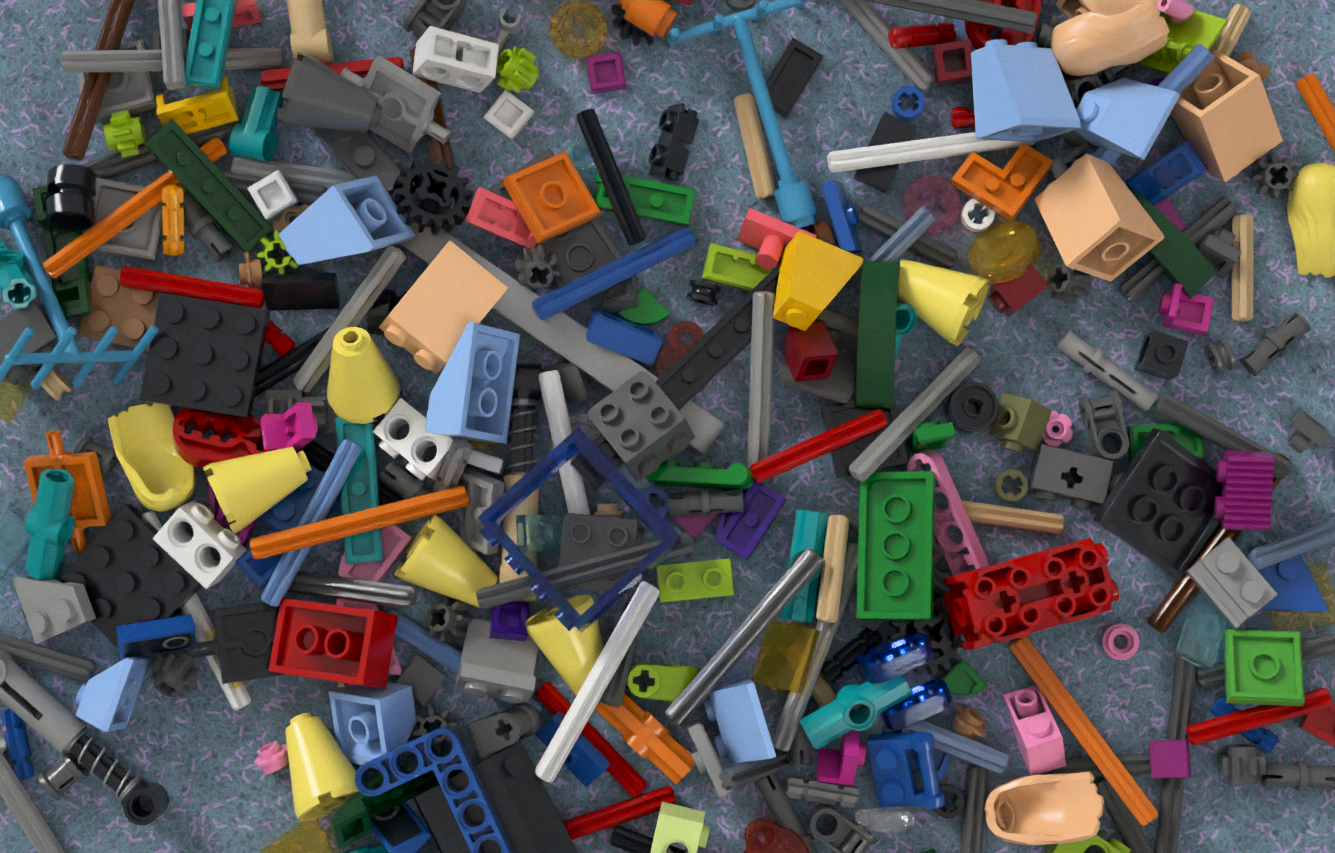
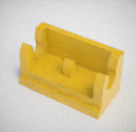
[156,76,239,134]

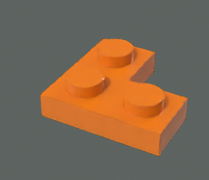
[951,143,1054,222]

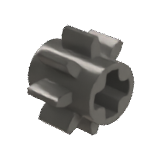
[1249,153,1299,199]
[515,244,561,292]
[1046,259,1093,304]
[425,596,472,644]
[151,651,199,697]
[412,705,459,752]
[1219,744,1266,785]

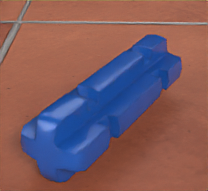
[1210,697,1279,753]
[0,709,35,780]

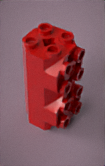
[943,538,1119,650]

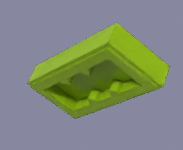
[701,243,781,292]

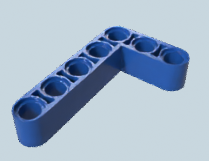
[355,727,514,853]

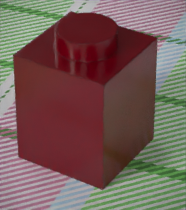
[932,39,973,88]
[988,257,1049,317]
[781,321,838,382]

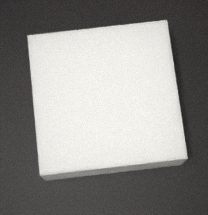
[483,89,534,141]
[247,170,299,220]
[467,450,505,476]

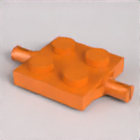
[23,430,112,552]

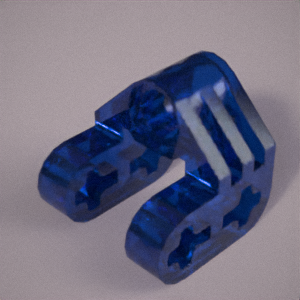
[855,633,953,730]

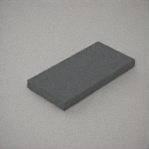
[490,148,623,308]

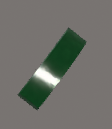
[1125,183,1217,299]
[32,185,92,320]
[856,261,900,409]
[330,754,462,849]

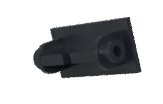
[649,103,699,181]

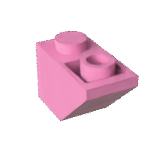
[1003,685,1066,775]

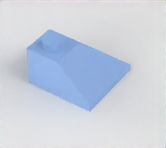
[1075,78,1180,160]
[75,656,151,732]
[329,682,416,768]

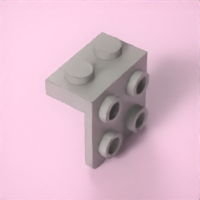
[455,618,538,703]

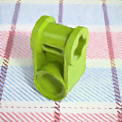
[626,663,698,703]

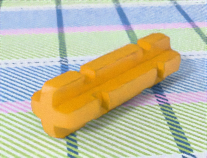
[162,185,185,256]

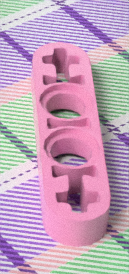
[907,449,989,575]

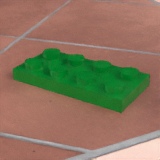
[856,471,936,621]

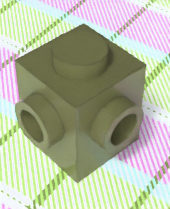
[989,393,1052,454]

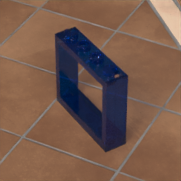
[477,427,682,633]

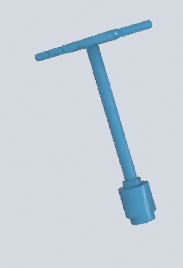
[667,0,817,228]
[0,175,158,389]

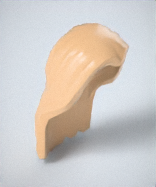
[1051,1,1170,77]
[984,771,1104,846]

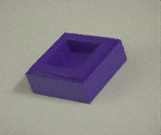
[489,601,529,641]

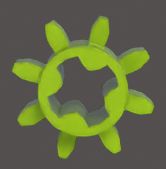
[496,46,539,93]
[103,110,147,158]
[256,230,300,274]

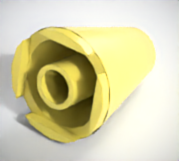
[898,259,990,346]
[327,327,401,424]
[203,446,312,534]
[394,514,499,608]
[525,593,604,696]
[285,713,359,821]

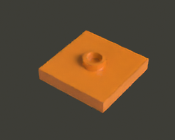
[502,151,601,244]

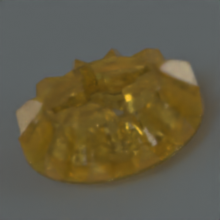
[550,1,607,59]

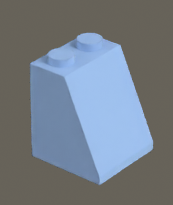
[971,39,1081,143]
[278,175,416,265]

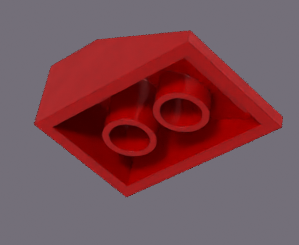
[268,598,398,689]

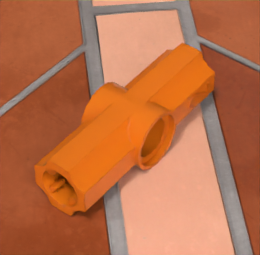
[595,692,695,784]

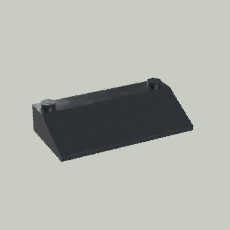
[413,741,578,853]

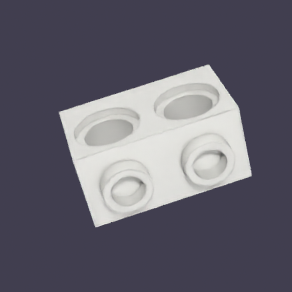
[412,26,499,93]
[373,398,453,481]
[152,500,247,589]

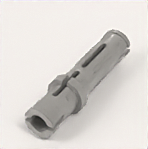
[1056,330,1158,413]

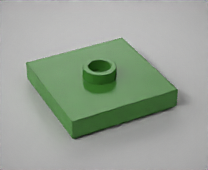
[1223,629,1305,706]

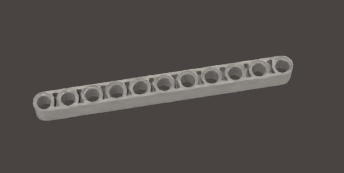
[397,213,725,455]

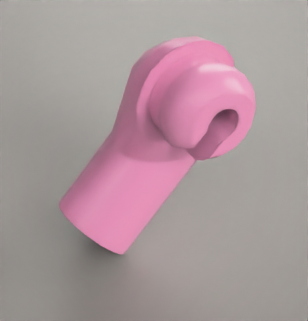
[1157,0,1193,24]

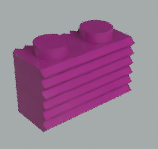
[1214,450,1274,531]

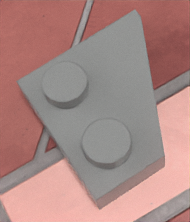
[455,467,504,555]
[12,575,96,644]

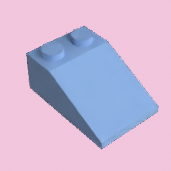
[425,322,520,444]
[703,678,776,764]

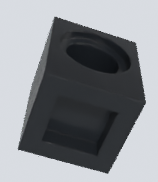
[1134,330,1189,381]

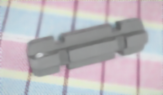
[433,438,473,492]
[786,776,859,808]

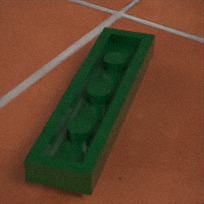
[144,119,274,253]

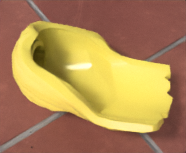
[1287,162,1335,278]
[108,403,195,512]

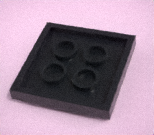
[140,292,270,419]
[1093,428,1223,580]
[58,504,202,649]

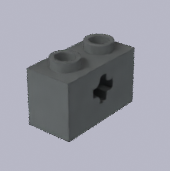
[1028,444,1114,510]

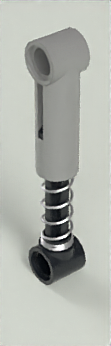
[0,650,169,826]

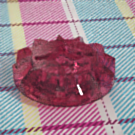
[902,176,961,234]

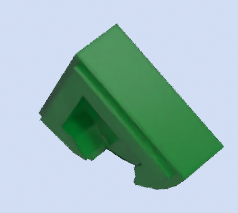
[619,288,670,325]
[935,658,988,695]

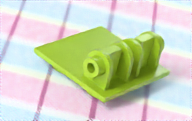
[1140,10,1228,74]

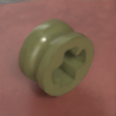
[993,469,1028,502]

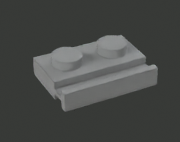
[1185,537,1278,629]

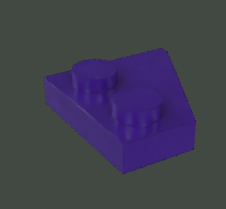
[716,462,787,561]

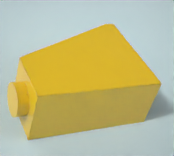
[772,231,863,331]

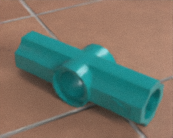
[0,239,36,309]
[24,469,75,580]
[781,509,828,623]
[799,665,913,750]

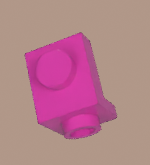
[1158,283,1214,336]
[260,402,318,451]
[816,730,866,785]

